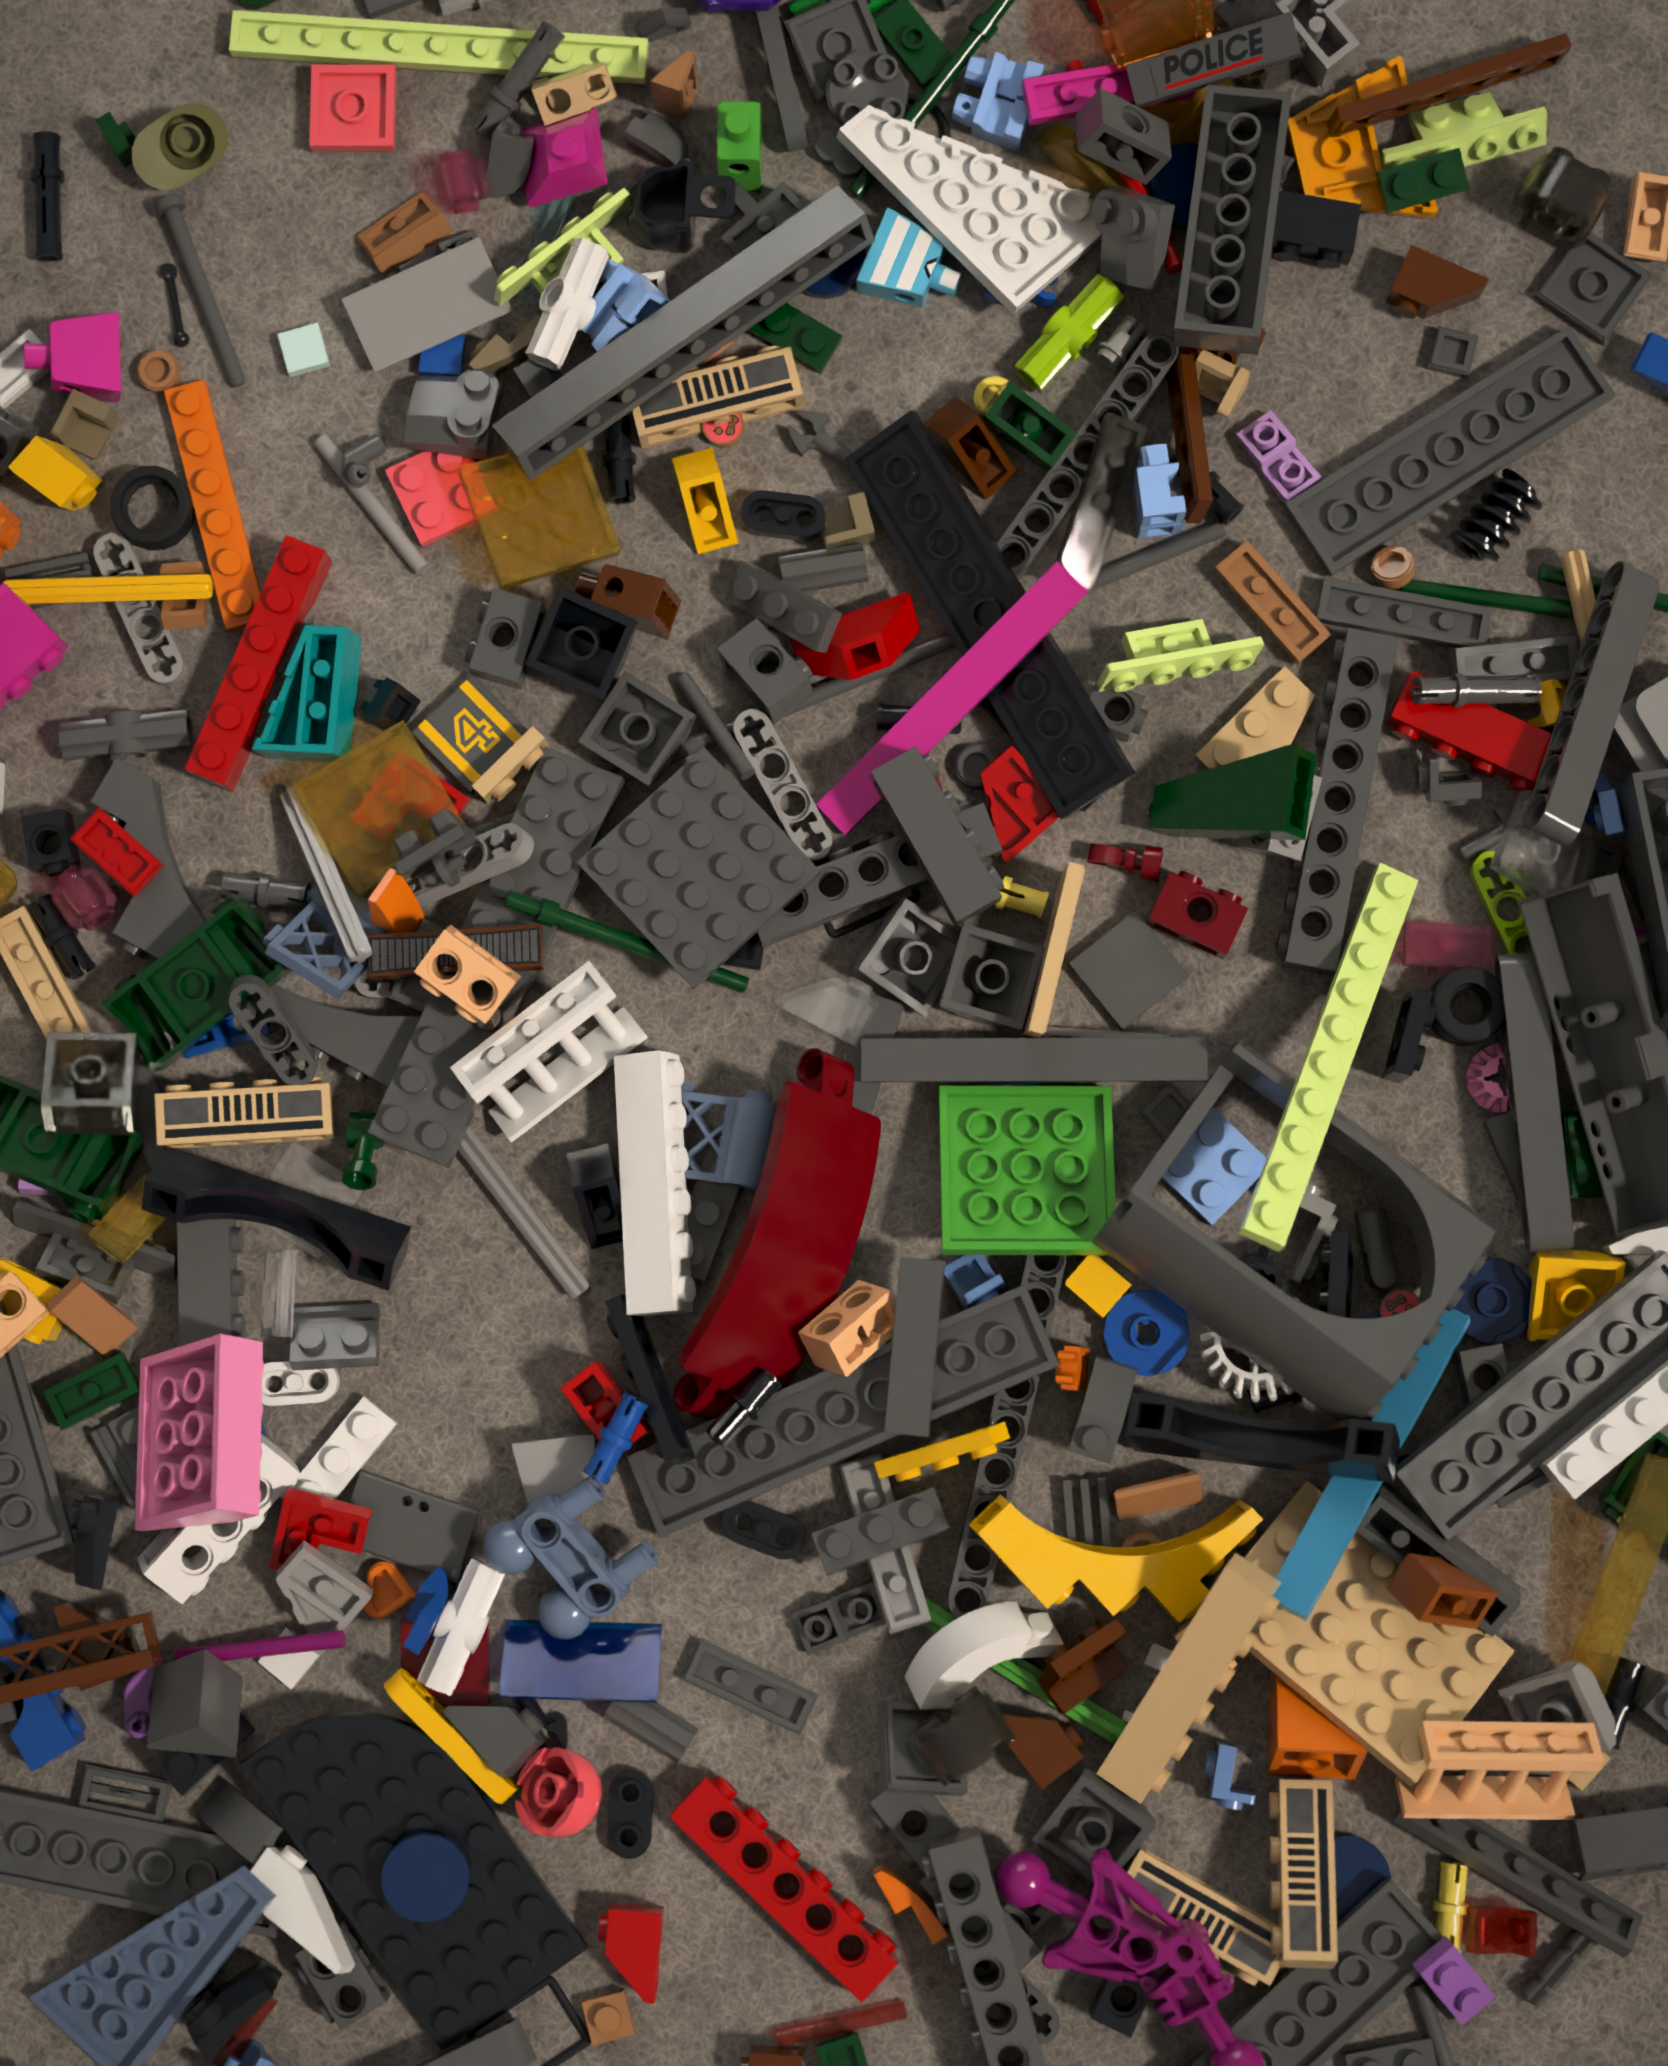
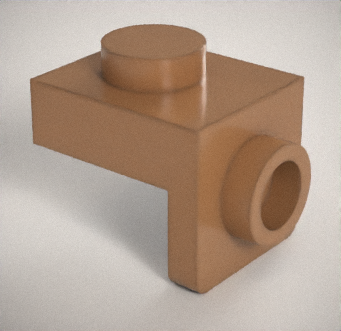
[160,561,209,630]

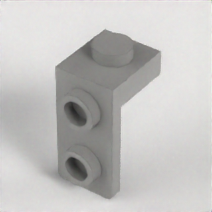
[1288,1183,1338,1285]

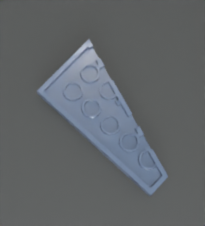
[28,1866,277,2066]

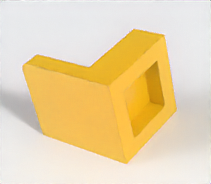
[1065,1255,1131,1318]

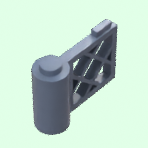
[262,883,387,999]
[681,1082,777,1190]

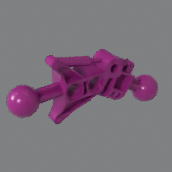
[995,1848,1266,2066]

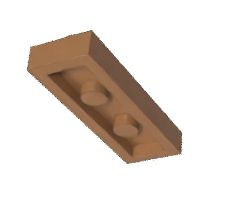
[1214,540,1332,665]

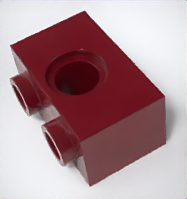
[1146,870,1249,959]

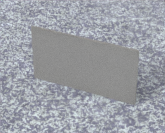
[341,237,513,373]

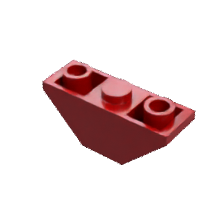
[789,592,920,680]

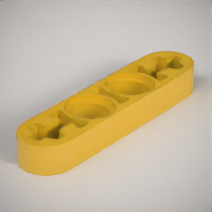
[383,1668,519,1805]

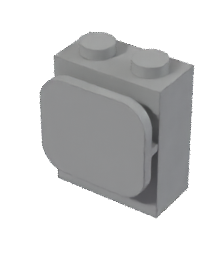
[1610,677,1668,774]

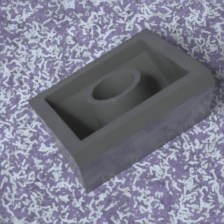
[939,923,1045,1031]
[147,1649,242,1757]

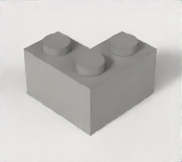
[1271,0,1362,88]

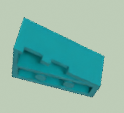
[252,625,362,763]

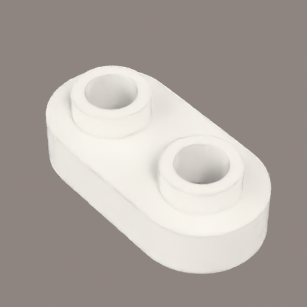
[262,1361,340,1406]

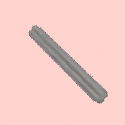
[279,786,372,963]
[458,1126,590,1298]

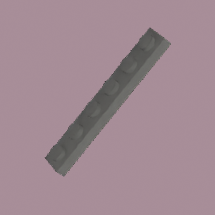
[1393,1802,1643,1958]

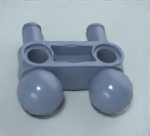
[483,1476,659,1640]

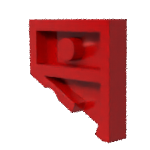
[979,744,1059,863]

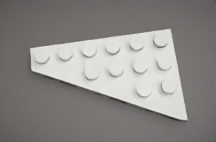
[836,105,1102,315]

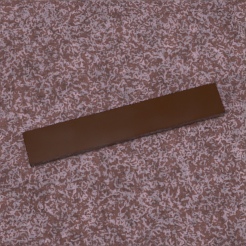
[1326,33,1572,138]

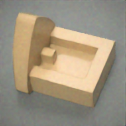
[1195,349,1250,418]

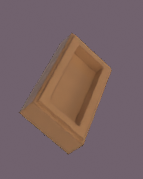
[46,1274,138,1358]

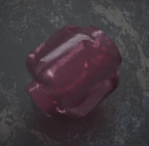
[432,149,491,214]
[51,866,117,931]

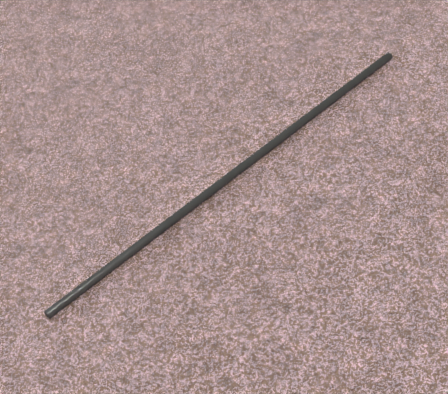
[357,520,1226,889]

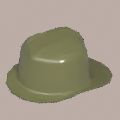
[132,103,228,190]

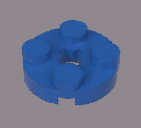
[1102,1290,1190,1376]

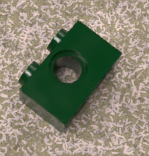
[981,381,1077,470]

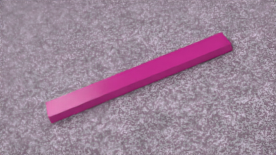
[816,561,1089,835]

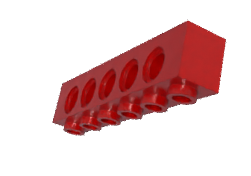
[669,1773,898,2003]

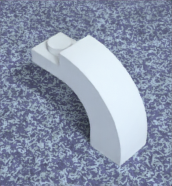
[905,1601,1064,1710]

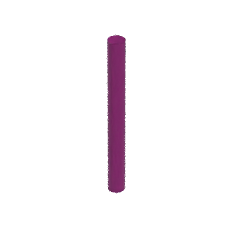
[175,1630,346,1661]

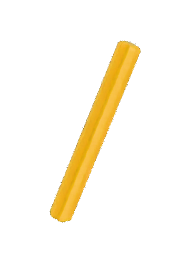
[3,574,213,604]

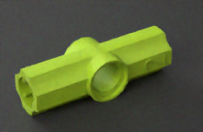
[1014,274,1125,393]

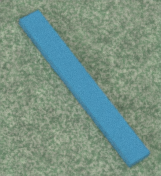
[1273,1309,1471,1621]

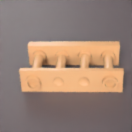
[1395,1721,1604,1820]

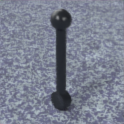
[160,263,189,347]

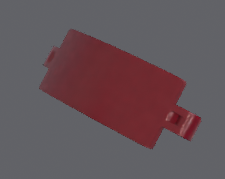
[673,1048,881,1420]

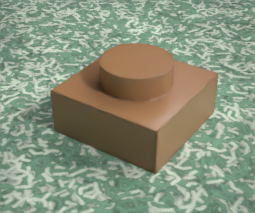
[581,1988,636,2046]

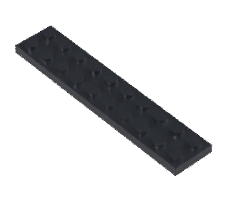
[844,411,1135,819]

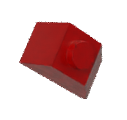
[598,1903,664,2004]

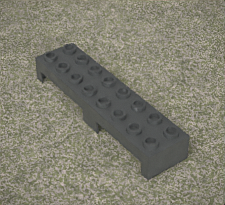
[1518,873,1668,1237]

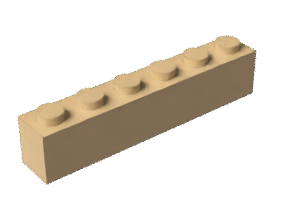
[1097,1553,1281,1804]

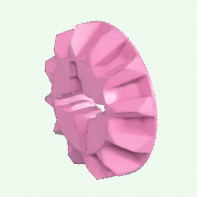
[1466,1043,1510,1113]

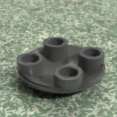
[826,50,908,126]

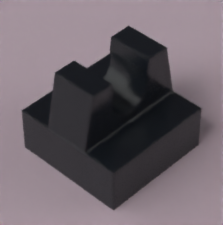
[360,677,421,736]

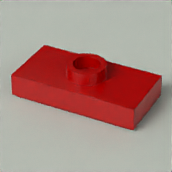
[70,807,165,897]

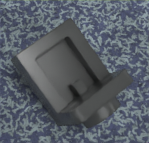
[1415,750,1482,806]

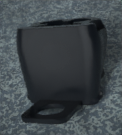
[626,158,736,254]

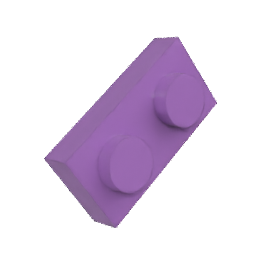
[1412,1936,1495,2026]

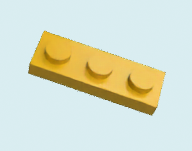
[874,1421,1010,1482]

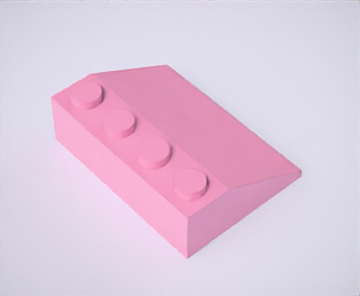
[135,1334,264,1531]

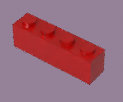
[1385,670,1552,796]

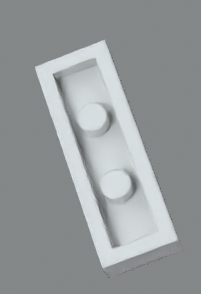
[281,1396,398,1500]

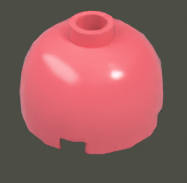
[515,1747,602,1838]

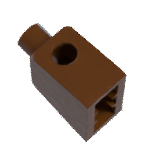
[575,564,681,640]

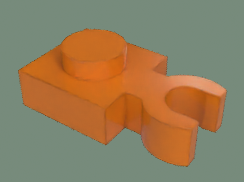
[1055,1346,1090,1391]

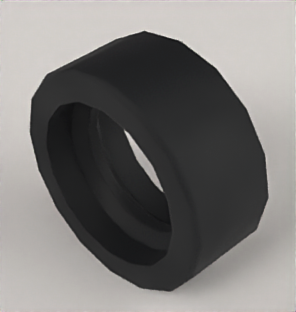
[110,466,195,550]

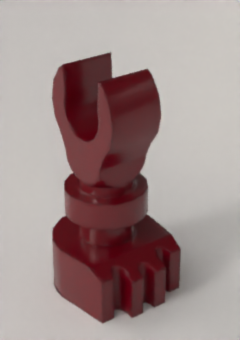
[1088,843,1163,882]

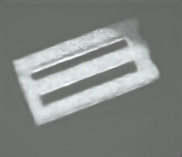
[260,1250,296,1337]

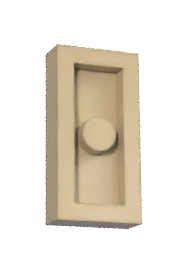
[472,726,548,804]

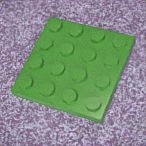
[938,1086,1116,1255]

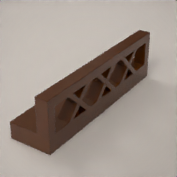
[0,1611,163,1704]

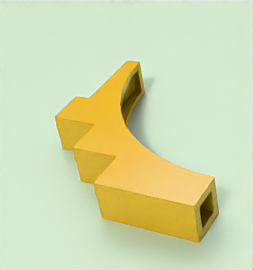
[969,1495,1263,1623]

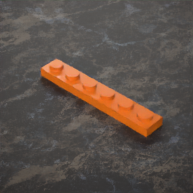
[164,380,261,632]

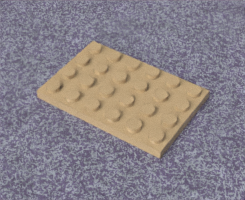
[1244,1480,1515,1787]

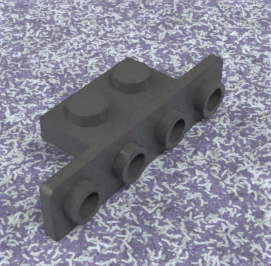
[12,1200,178,1304]

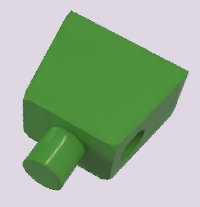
[717,102,762,192]

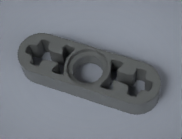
[229,975,317,1085]

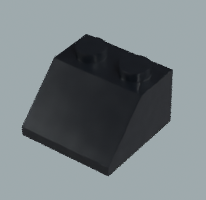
[525,586,639,700]

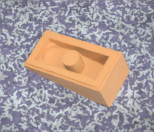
[1623,172,1668,263]

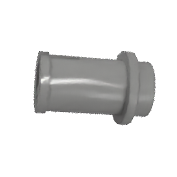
[1096,315,1147,371]

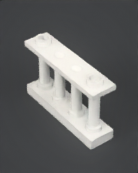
[450,961,648,1143]

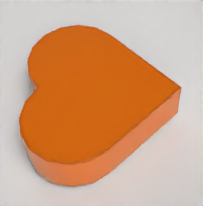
[363,1561,417,1619]

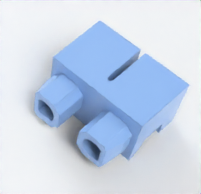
[952,52,1044,152]
[582,260,670,352]
[1131,444,1186,539]

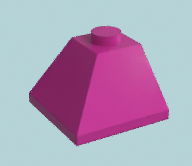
[520,107,608,208]

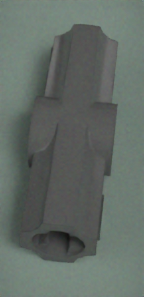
[58,710,193,761]

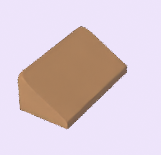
[650,50,699,121]
[356,191,452,277]
[1111,1470,1202,1521]

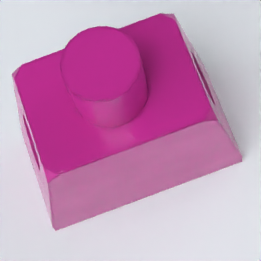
[24,313,121,403]

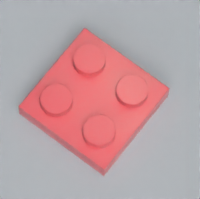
[309,65,397,152]
[385,451,498,548]

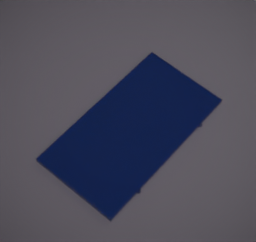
[499,1619,662,1703]

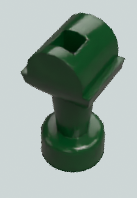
[342,1112,384,1190]

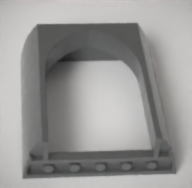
[1092,1039,1496,1421]

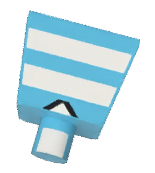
[857,208,962,307]

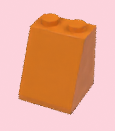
[1267,1671,1367,1780]

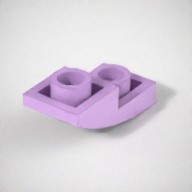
[1236,410,1322,504]

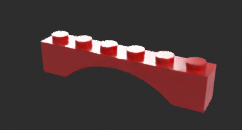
[185,535,332,793]

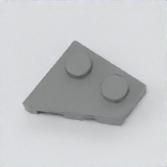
[275,1540,373,1656]

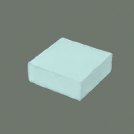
[278,323,331,377]

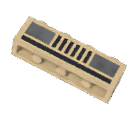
[632,346,804,449]
[154,1077,335,1150]
[1268,1779,1338,1969]
[1123,1846,1280,1986]

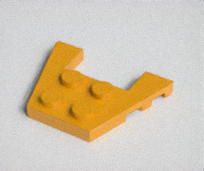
[1287,56,1438,218]

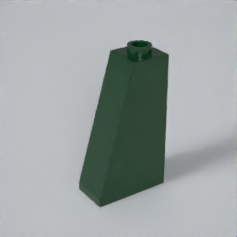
[1149,745,1317,840]

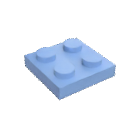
[1162,1106,1266,1226]

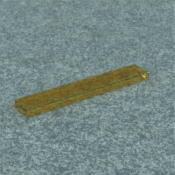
[1568,1452,1668,1697]

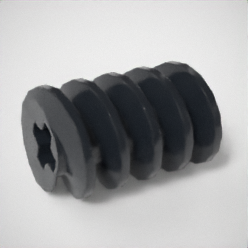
[1450,468,1542,562]

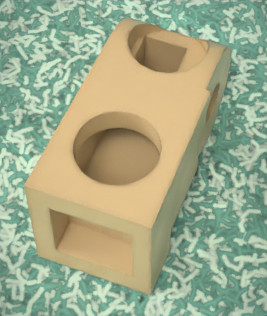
[531,62,617,126]

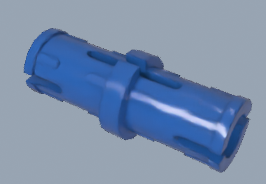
[583,1392,649,1484]

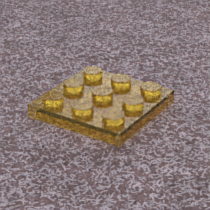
[458,445,621,590]
[292,720,467,897]

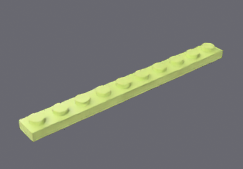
[229,10,649,85]
[1238,863,1419,1252]

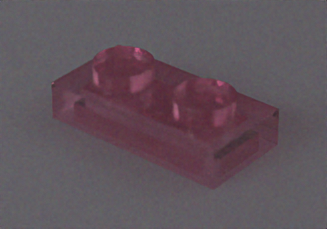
[1402,921,1493,971]

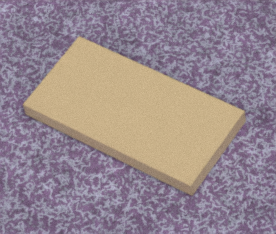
[1021,862,1085,1038]

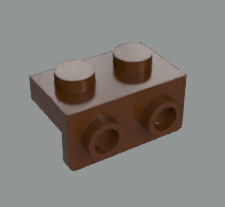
[1036,1618,1128,1714]

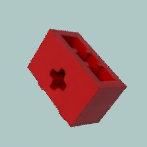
[560,1360,653,1452]

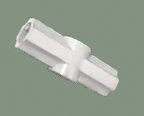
[526,238,610,370]
[416,1558,505,1696]

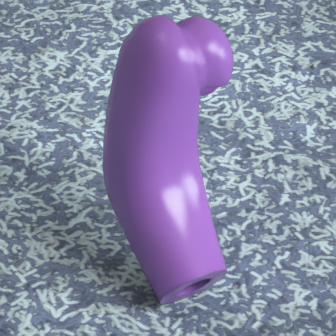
[124,1657,168,1739]

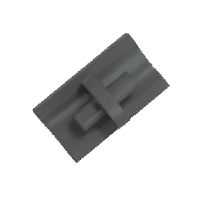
[394,809,479,887]

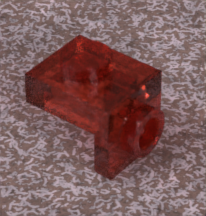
[1465,1905,1538,1957]

